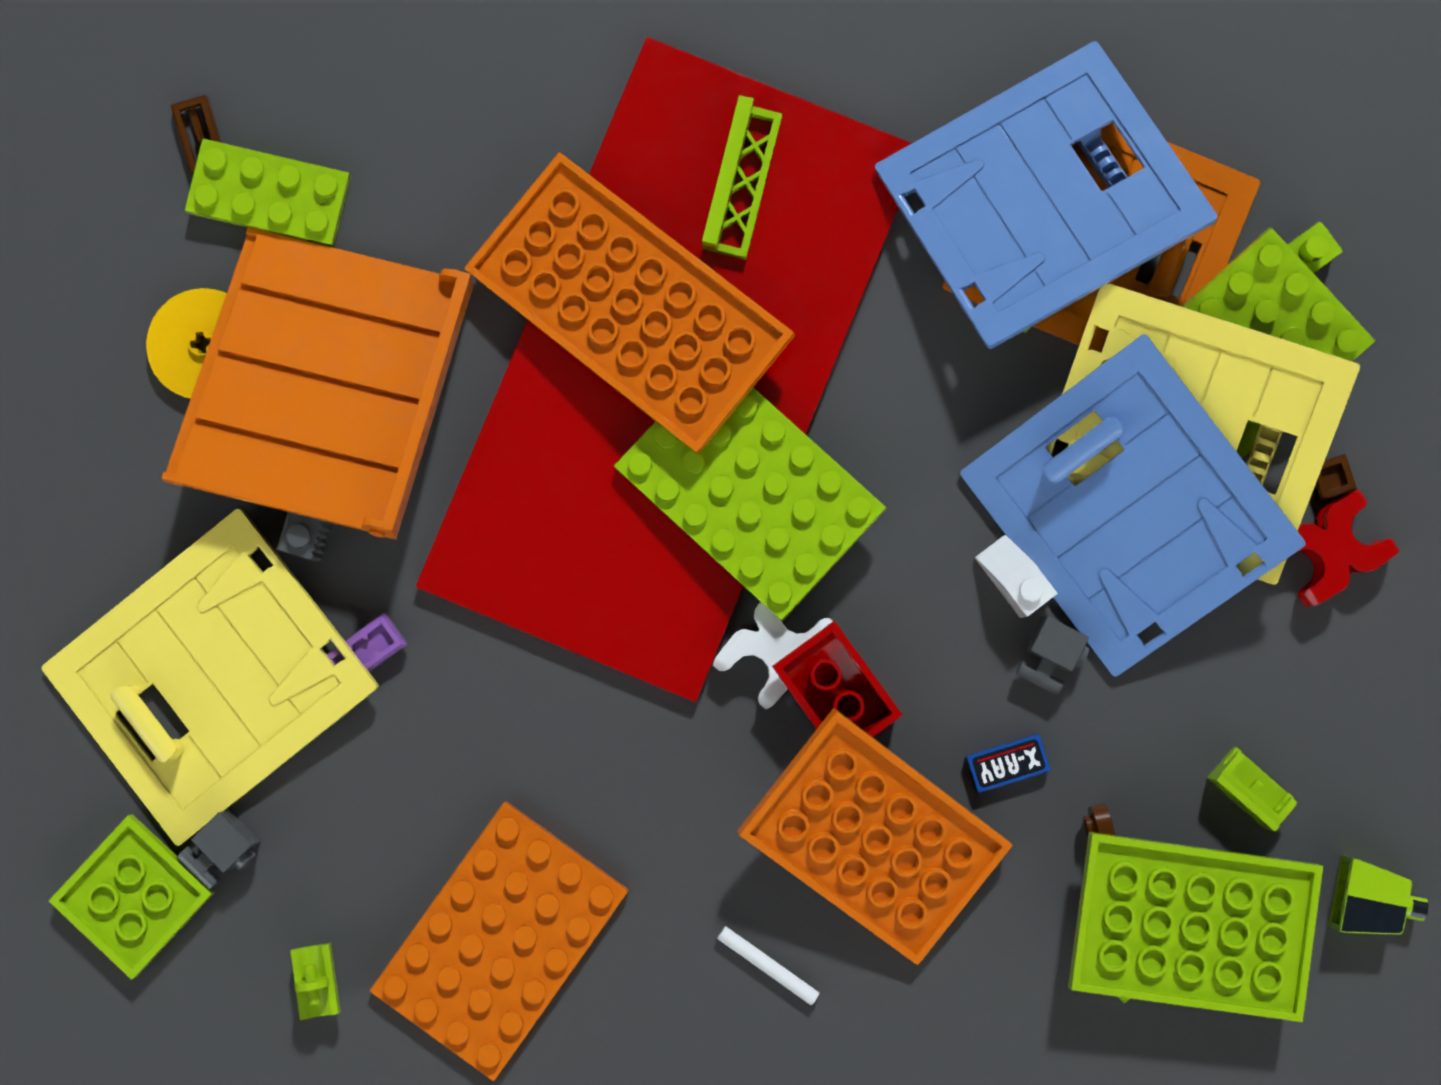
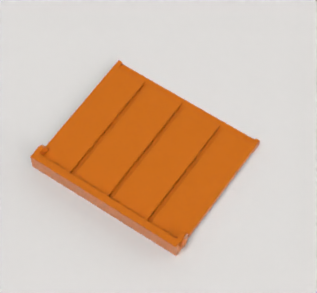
[161,227,473,540]

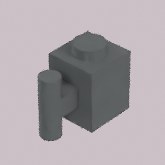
[1016,616,1090,695]
[177,809,261,890]

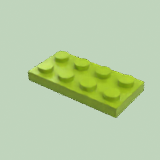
[185,138,352,248]

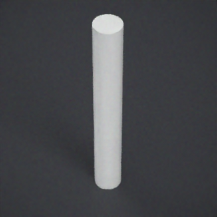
[717,926,820,1005]

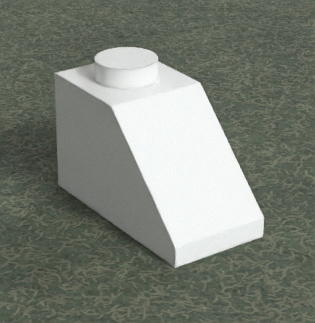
[974,535,1058,618]

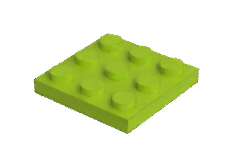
[49,814,215,980]

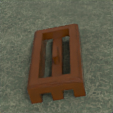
[170,95,222,177]

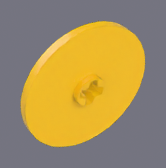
[146,288,227,399]

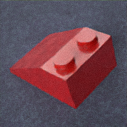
[772,621,903,737]

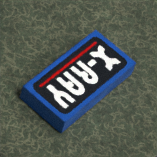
[965,734,1051,793]

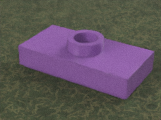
[327,613,408,672]

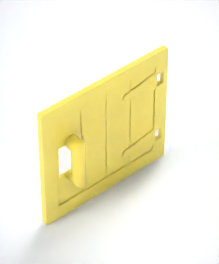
[1046,283,1360,585]
[41,509,379,846]

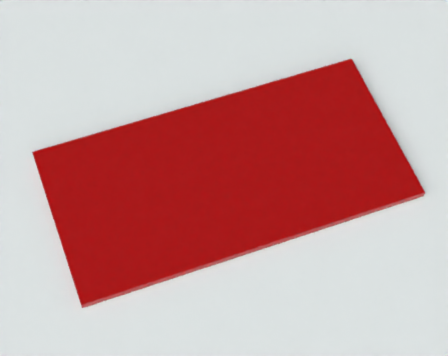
[415,37,912,702]

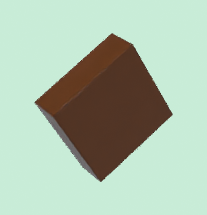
[1314,454,1357,502]

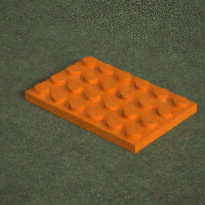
[737,708,1013,966]
[370,801,629,1082]

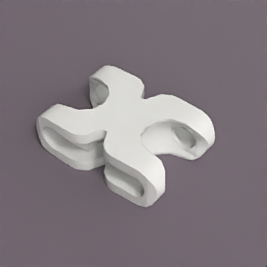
[713,602,833,709]

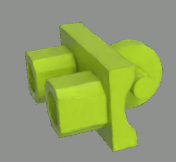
[290,943,341,1020]

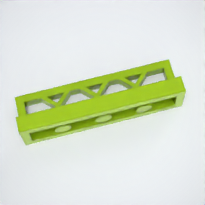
[702,95,782,260]

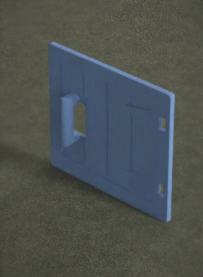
[875,41,1217,349]
[960,334,1306,677]

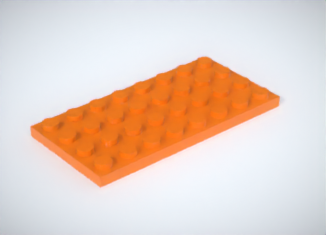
[464,152,795,455]

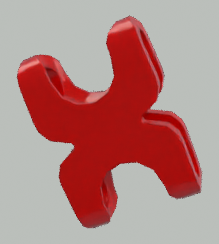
[1297,490,1399,607]

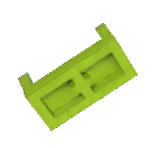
[1207,746,1297,832]

